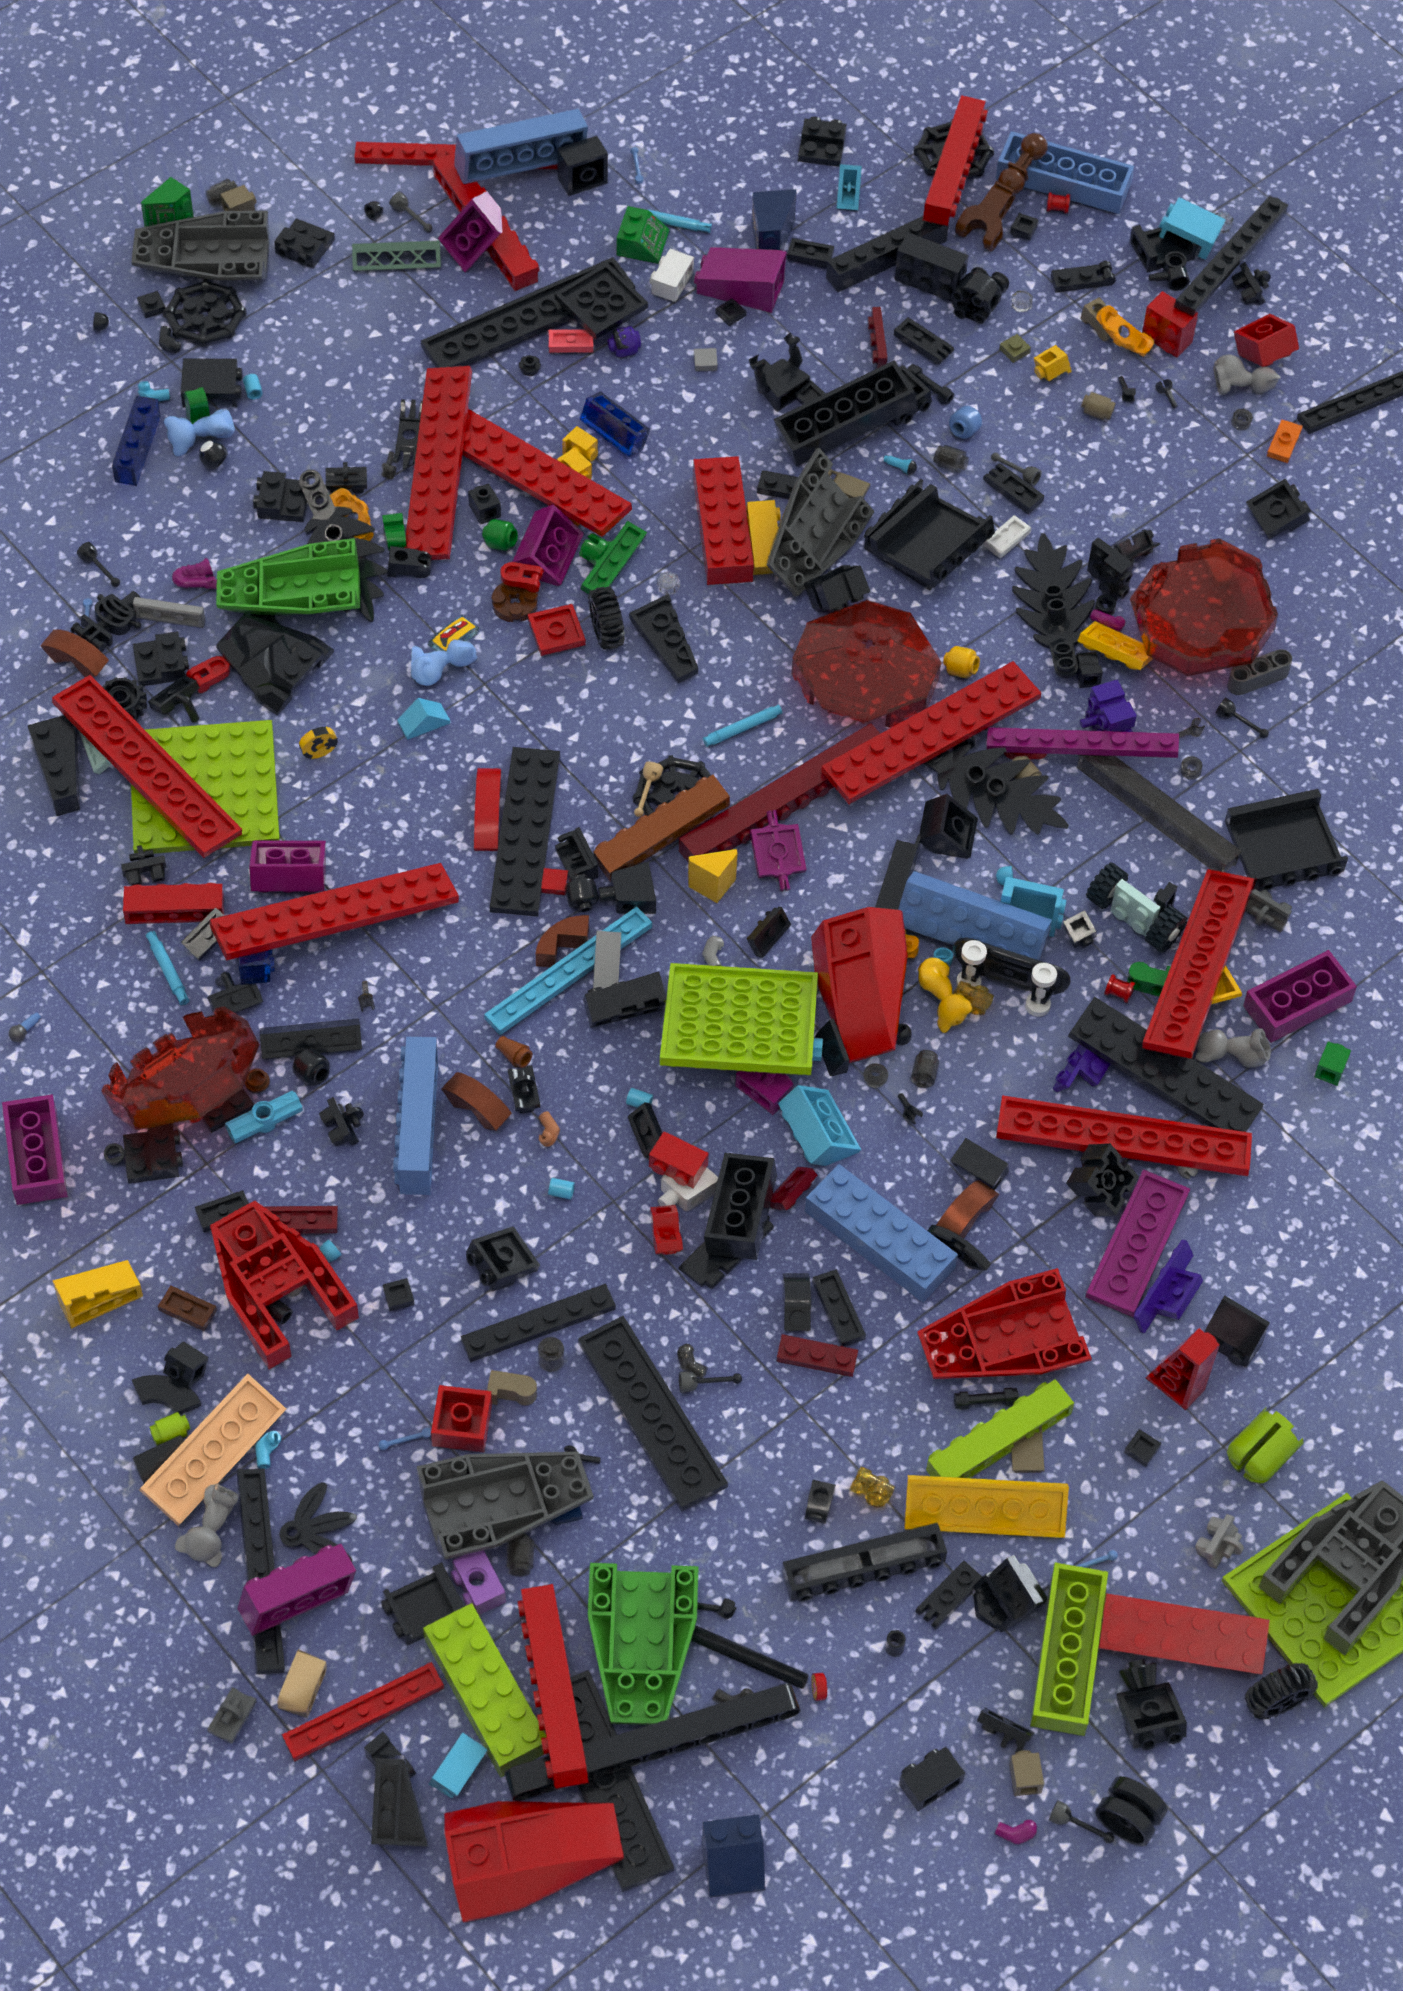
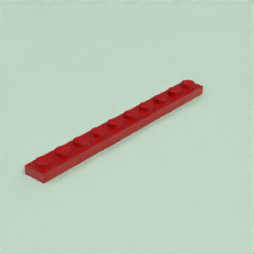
[355,142,558,169]

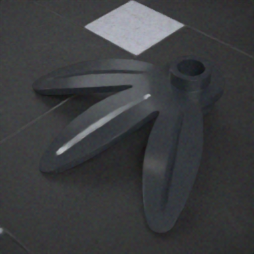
[279,1482,357,1562]

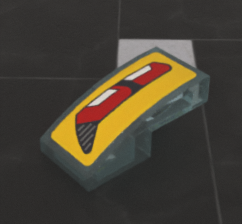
[428,615,479,651]

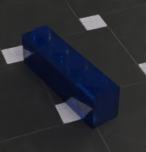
[112,395,161,486]

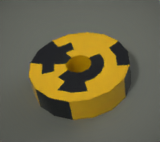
[299,727,338,759]

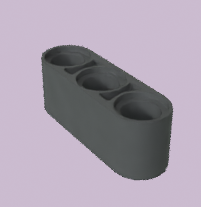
[1227,649,1293,695]

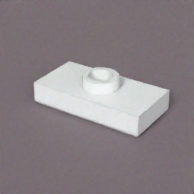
[983,515,1031,559]

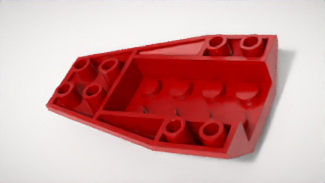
[811,907,908,1063]
[917,1268,1092,1379]
[444,1801,624,1923]

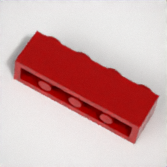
[123,882,224,924]

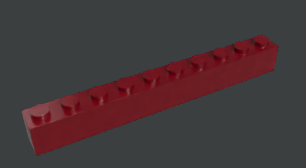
[679,723,881,862]

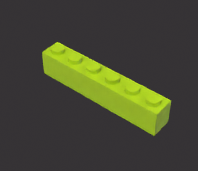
[926,1379,1074,1478]

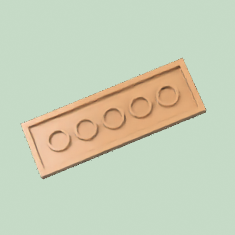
[139,1373,286,1526]

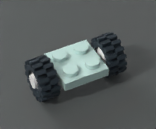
[1086,862,1188,953]

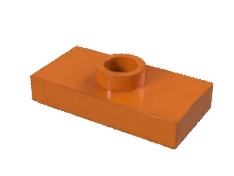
[1267,419,1303,463]

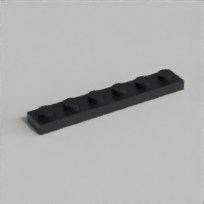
[461,1283,616,1362]

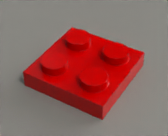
[528,604,586,656]

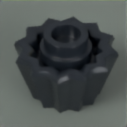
[1119,1659,1157,1690]

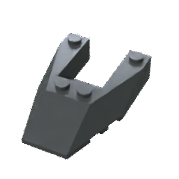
[1259,1480,1403,1656]

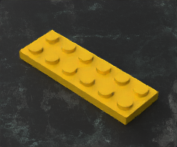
[904,1475,1069,1538]

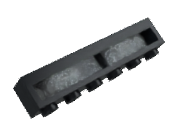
[782,1523,947,1602]

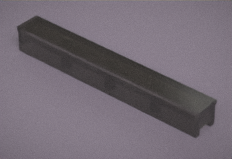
[1077,755,1241,873]

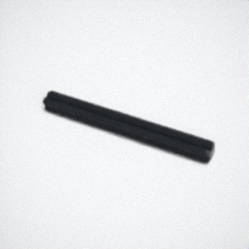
[691,1625,809,1689]

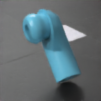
[138,381,170,402]
[255,1431,281,1469]

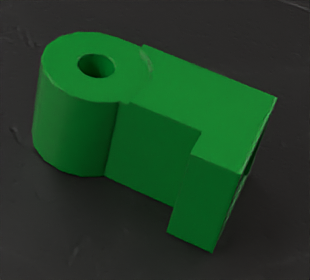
[184,387,210,424]
[1127,962,1171,997]

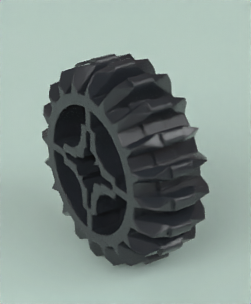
[588,586,625,650]
[1245,1663,1318,1720]

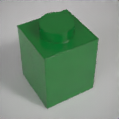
[1314,1041,1351,1086]

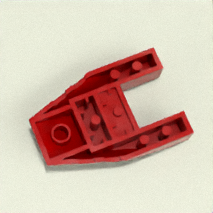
[210,1200,359,1369]

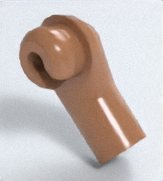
[538,1111,560,1147]

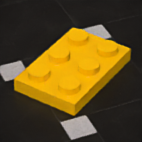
[1078,621,1157,670]

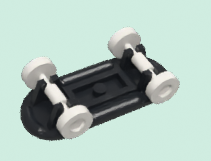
[953,937,1071,1017]

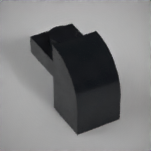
[783,1273,811,1331]

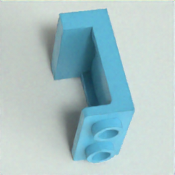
[1159,197,1226,260]
[1001,877,1067,937]

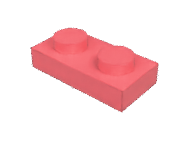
[549,329,593,353]

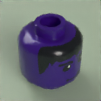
[607,326,641,358]

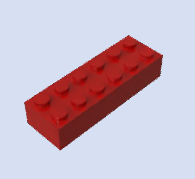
[693,456,754,585]
[1098,1593,1270,1674]

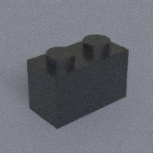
[899,1747,965,1811]

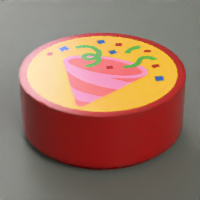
[811,1672,827,1701]

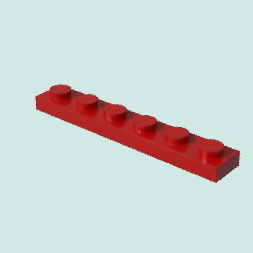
[282,1662,444,1762]

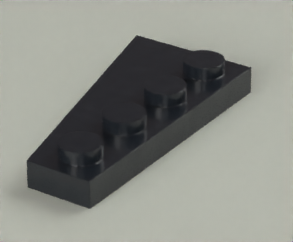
[629,594,698,683]

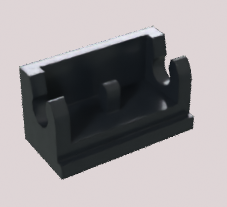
[555,827,598,879]
[950,1138,1009,1190]

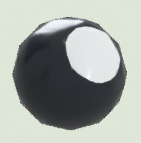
[199,440,228,469]

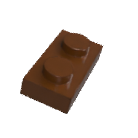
[158,1285,217,1331]

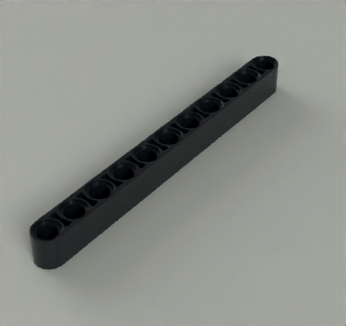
[504,1684,801,1801]

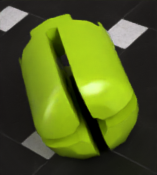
[1227,1407,1304,1484]

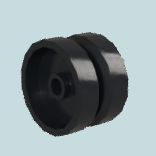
[1095,1776,1168,1847]

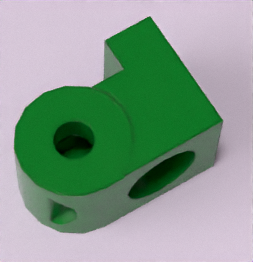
[382,513,407,551]

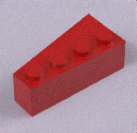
[1145,1328,1220,1411]

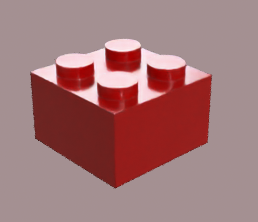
[1142,291,1198,358]
[1233,314,1299,367]
[431,1385,492,1453]

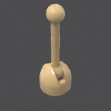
[634,761,663,817]

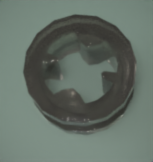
[1231,409,1253,431]
[1180,756,1203,780]

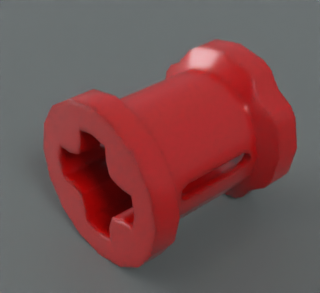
[1046,192,1070,214]
[1104,974,1135,1003]

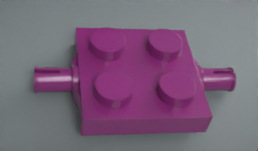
[750,810,807,892]

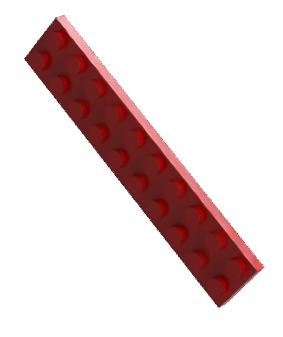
[404,366,472,560]
[462,409,632,537]
[821,661,1042,804]
[52,675,242,858]
[210,863,459,961]
[1143,869,1255,1059]
[996,1095,1252,1176]

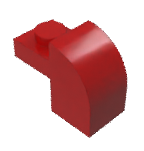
[650,1205,683,1255]

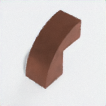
[40,629,109,677]
[535,915,589,967]
[441,1072,512,1131]
[936,1180,999,1238]

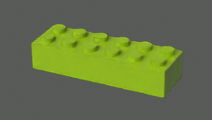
[1030,1562,1108,1736]
[423,1603,546,1778]

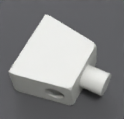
[658,1168,718,1211]

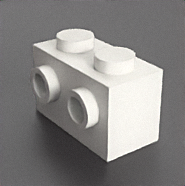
[650,249,694,302]

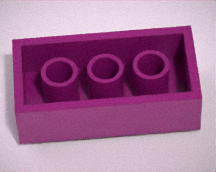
[1243,950,1357,1043]
[2,1094,68,1205]
[237,1544,356,1636]

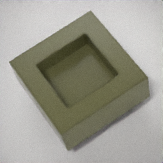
[999,334,1031,363]

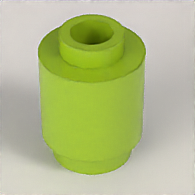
[149,1412,191,1446]

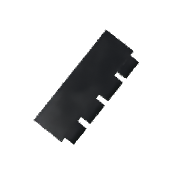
[679,1216,774,1289]

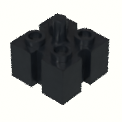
[804,565,871,619]
[1066,1143,1139,1216]

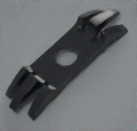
[393,399,423,469]

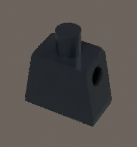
[598,862,656,914]

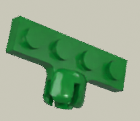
[579,521,647,594]

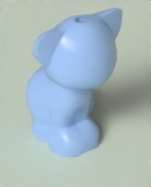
[164,409,235,456]
[411,639,478,686]

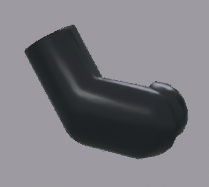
[159,326,181,353]

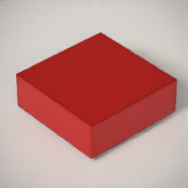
[541,868,568,895]

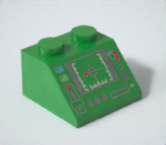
[141,177,194,227]
[616,206,669,264]

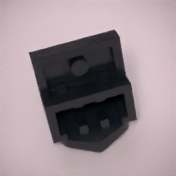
[972,1555,1048,1632]

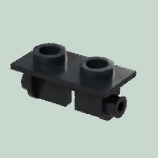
[1113,529,1160,562]

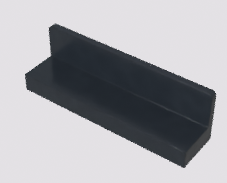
[875,835,921,910]
[260,1018,362,1059]

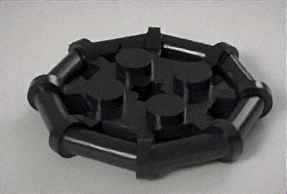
[913,120,994,178]
[163,279,247,346]
[632,755,714,819]

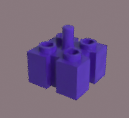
[1079,679,1137,732]

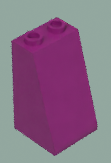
[694,247,787,313]

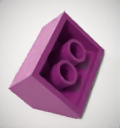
[438,192,502,272]
[512,505,584,586]
[249,841,326,893]

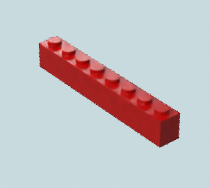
[923,95,988,226]
[433,152,540,291]
[517,1584,588,1789]

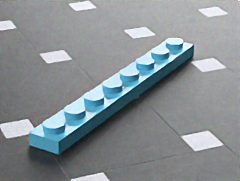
[484,906,652,1035]

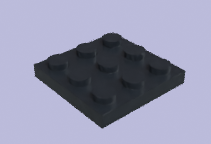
[555,262,648,340]

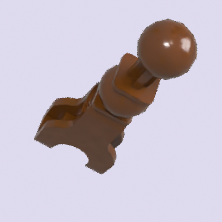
[955,132,1048,251]

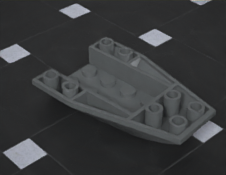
[131,210,270,280]
[767,448,875,597]
[417,1452,594,1560]

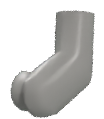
[702,936,724,966]

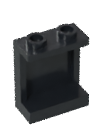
[1129,225,1198,273]
[181,358,243,408]
[381,1563,464,1645]

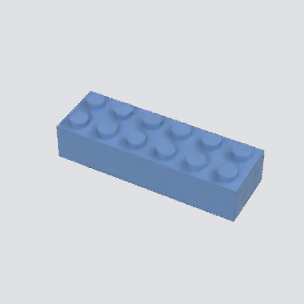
[454,109,588,184]
[996,131,1134,214]
[898,871,1052,960]
[393,1037,438,1195]
[805,1164,958,1303]

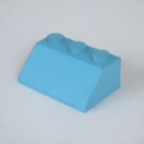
[778,1085,861,1166]

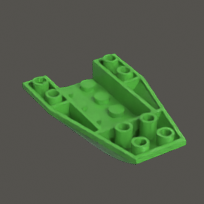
[216,538,360,615]
[588,1563,699,1725]

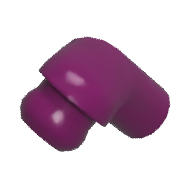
[994,1820,1037,1845]

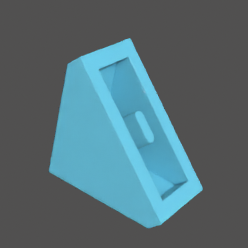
[837,164,862,210]
[397,698,450,740]

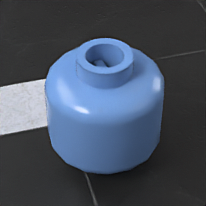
[949,406,982,439]

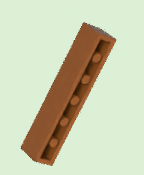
[593,775,730,882]

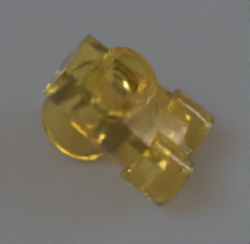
[953,980,994,1015]
[849,1466,895,1507]

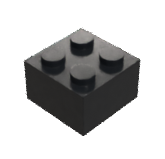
[557,135,608,196]

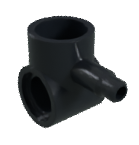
[1149,251,1190,291]

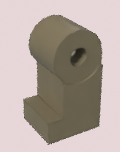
[1080,297,1122,341]
[487,1370,537,1405]

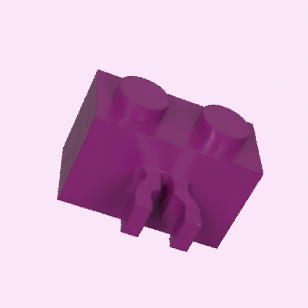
[735,1071,794,1115]

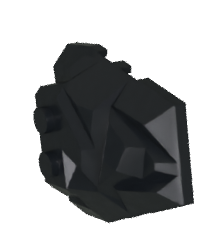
[216,613,334,716]

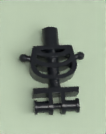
[70,591,141,652]

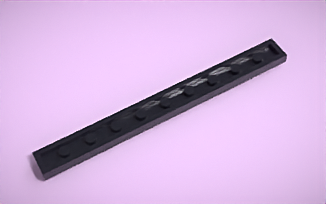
[1174,195,1289,316]

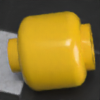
[943,646,980,679]

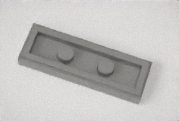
[133,597,206,628]
[593,931,621,989]

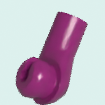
[1090,609,1126,631]

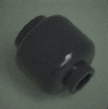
[565,874,599,912]
[292,1048,330,1086]

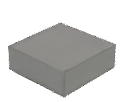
[694,348,718,371]

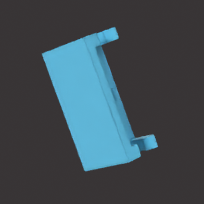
[429,1733,488,1798]

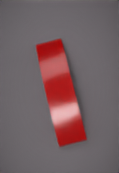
[474,768,501,851]

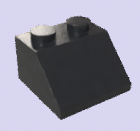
[919,794,978,859]
[1205,1296,1270,1368]

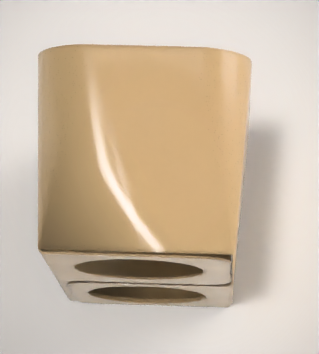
[277,1649,327,1718]

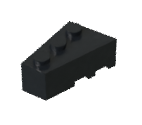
[583,971,667,1028]
[371,1754,428,1846]

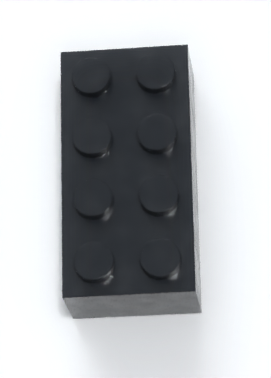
[704,1153,777,1260]

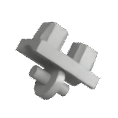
[1195,1514,1244,1569]

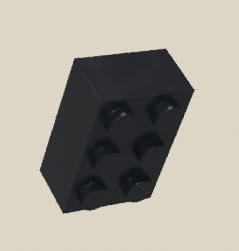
[895,233,969,301]

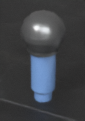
[8,1012,41,1042]

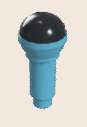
[883,455,917,475]

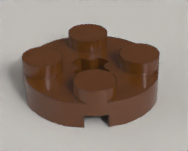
[491,583,538,622]

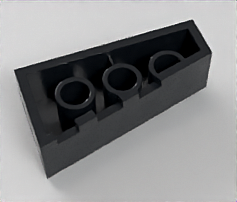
[27,715,80,816]

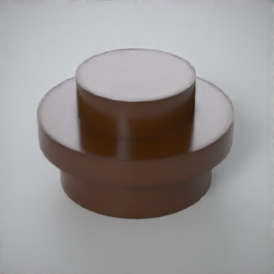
[244,1068,270,1093]

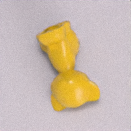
[917,958,972,1033]

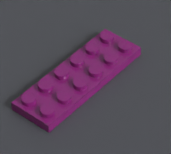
[1085,1169,1190,1317]

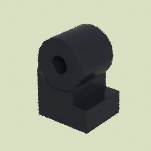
[1076,652,1103,688]
[805,1480,836,1524]

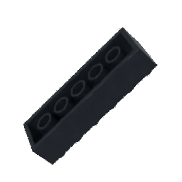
[773,360,918,466]

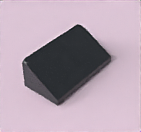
[815,1019,849,1076]
[133,1436,184,1484]

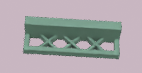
[352,240,441,271]

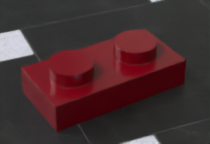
[770,1166,818,1211]

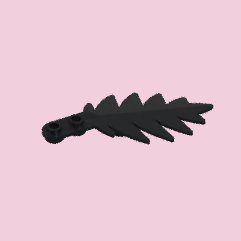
[299,469,388,622]
[1012,533,1095,678]
[924,745,1069,835]

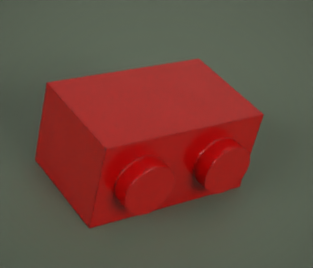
[649,1131,709,1189]

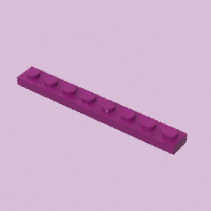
[986,727,1179,758]

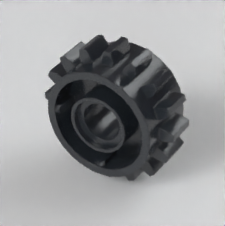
[102,677,147,721]

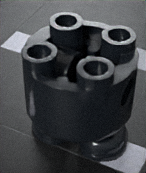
[951,267,1009,324]

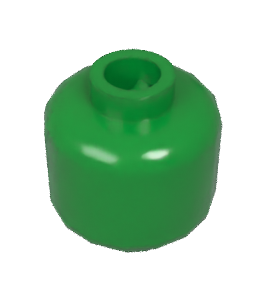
[482,519,518,551]

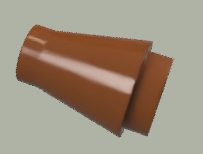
[495,1036,533,1068]

